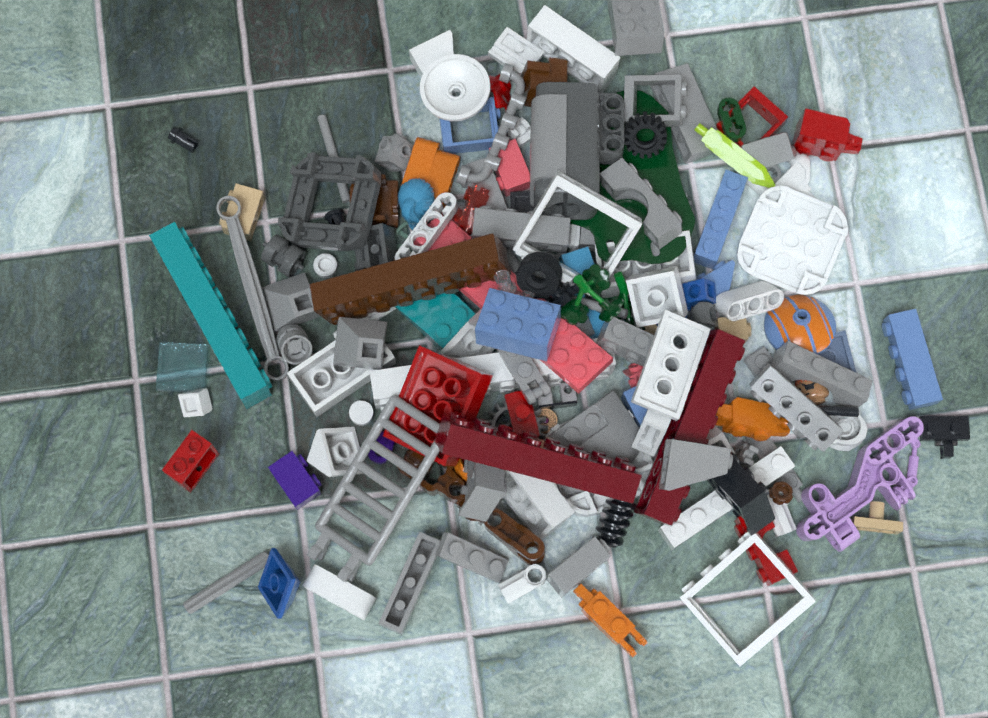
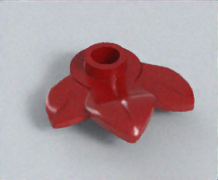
[489,74,511,111]

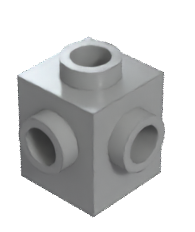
[374,134,414,172]

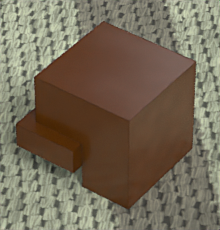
[521,57,568,107]

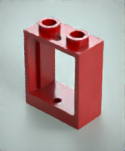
[716,86,788,148]
[162,430,219,493]

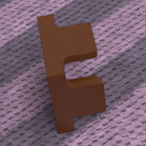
[350,174,398,228]

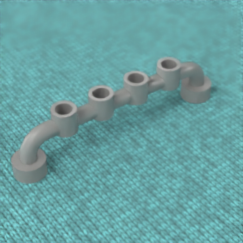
[456,63,527,186]

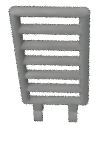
[307,395,440,582]

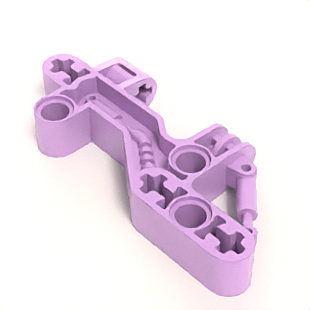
[796,417,924,552]

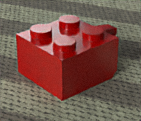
[792,108,863,161]

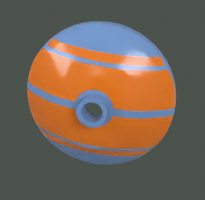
[764,295,836,355]

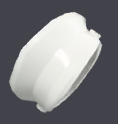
[829,415,868,451]

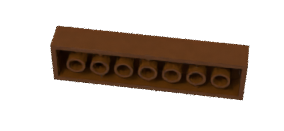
[310,233,511,325]

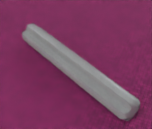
[183,551,269,614]

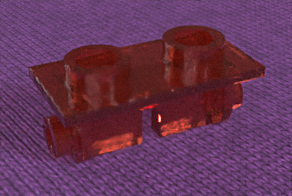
[453,183,490,234]

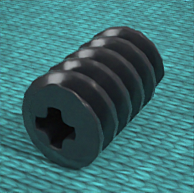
[592,499,637,548]

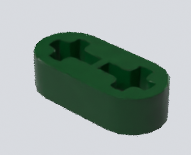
[717,97,747,142]

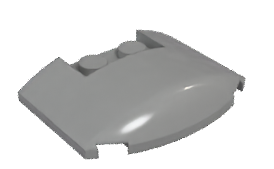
[542,390,640,494]

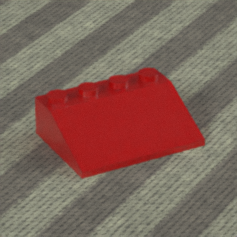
[383,345,493,466]

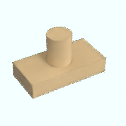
[851,501,903,535]

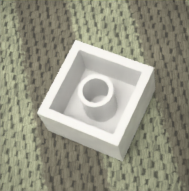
[626,266,688,328]

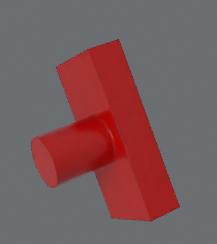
[504,391,540,438]

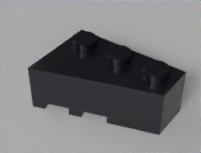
[707,446,775,536]

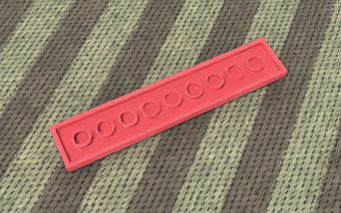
[414,213,613,394]

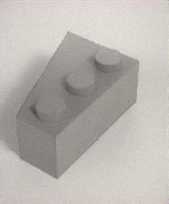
[458,460,507,522]

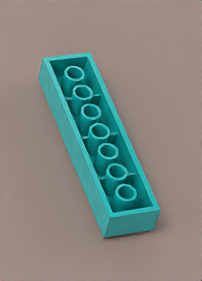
[149,222,273,409]

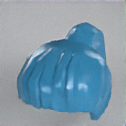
[398,178,435,230]

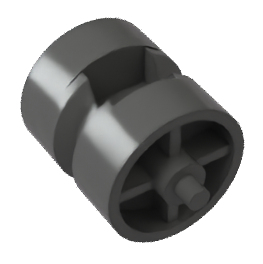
[261,234,306,278]

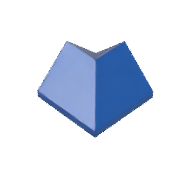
[258,548,300,619]

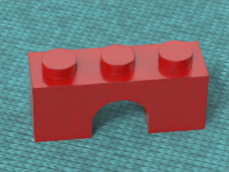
[734,516,798,586]

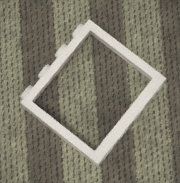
[513,170,642,296]
[680,532,816,666]

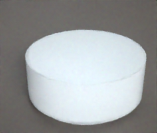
[313,253,338,278]
[349,401,374,426]

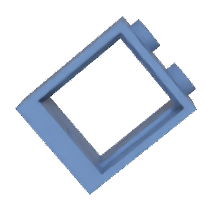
[439,97,501,154]

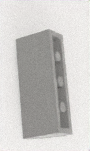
[650,64,718,164]

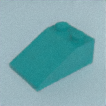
[395,293,475,350]

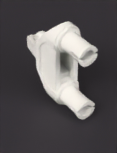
[746,146,817,199]

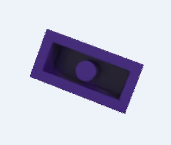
[268,451,322,510]

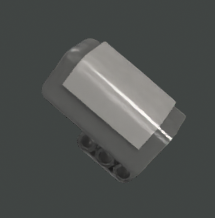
[530,82,624,220]

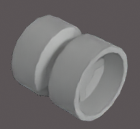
[276,324,312,365]

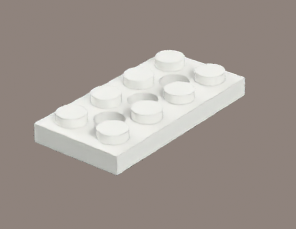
[631,310,710,421]

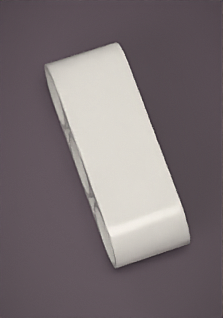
[714,281,784,321]
[302,564,377,621]

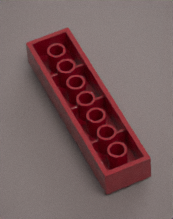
[634,329,745,526]
[435,412,642,503]

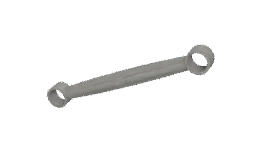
[216,196,289,381]

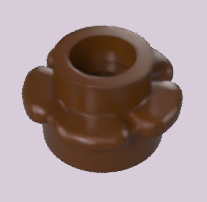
[769,482,793,505]

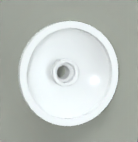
[420,54,490,121]

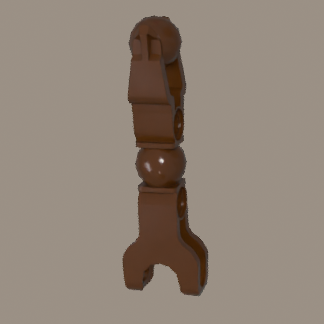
[398,449,545,565]

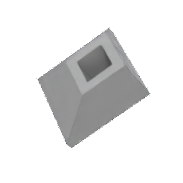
[262,272,320,332]
[333,317,387,370]

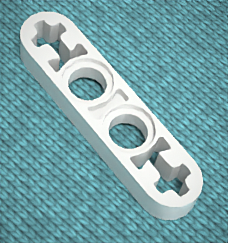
[395,193,458,260]

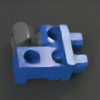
[656,278,717,327]

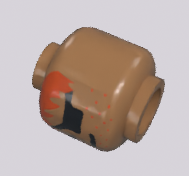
[795,380,829,405]

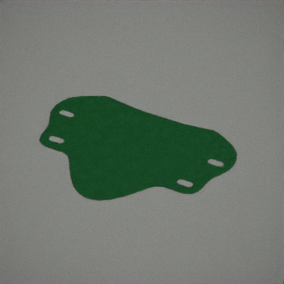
[570,90,695,264]

